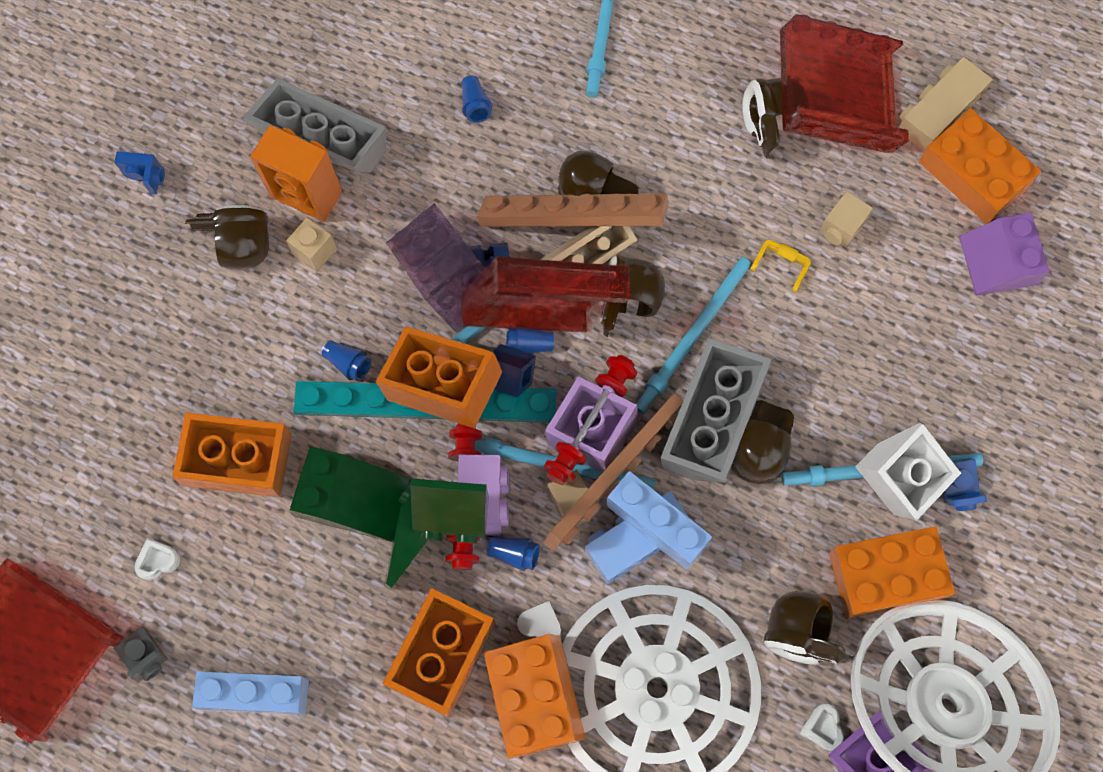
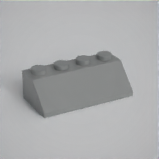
[243,78,386,172]
[661,338,772,483]

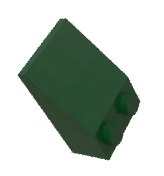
[289,446,411,542]
[411,478,489,544]
[384,483,428,590]

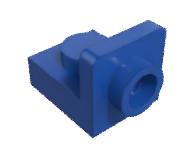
[115,152,165,195]
[942,458,987,511]

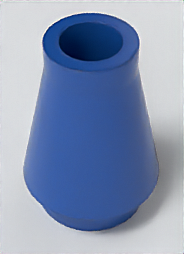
[461,75,492,123]
[506,324,554,354]
[322,340,372,381]
[487,537,540,572]

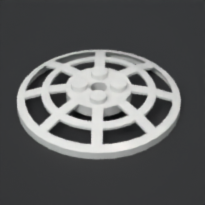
[563,585,761,772]
[851,600,1060,772]

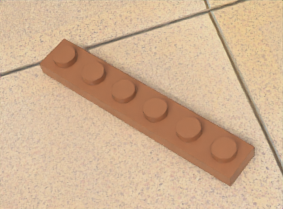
[477,193,669,227]
[544,393,683,551]

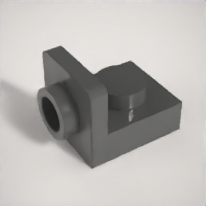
[113,626,168,681]

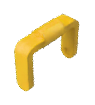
[750,240,811,292]

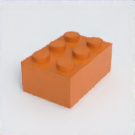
[919,108,1042,224]
[250,125,342,222]
[376,326,502,428]
[172,412,292,498]
[829,526,955,620]
[382,588,496,718]
[484,634,586,759]

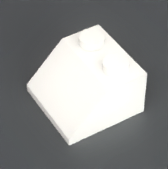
[856,423,961,521]

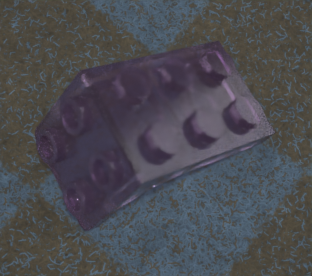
[386,203,505,332]

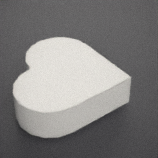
[134,538,180,581]
[517,601,561,638]
[800,704,845,751]

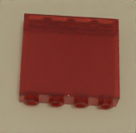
[780,14,909,153]
[461,257,631,333]
[0,558,124,744]

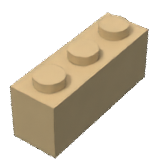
[898,57,993,152]
[532,226,637,292]

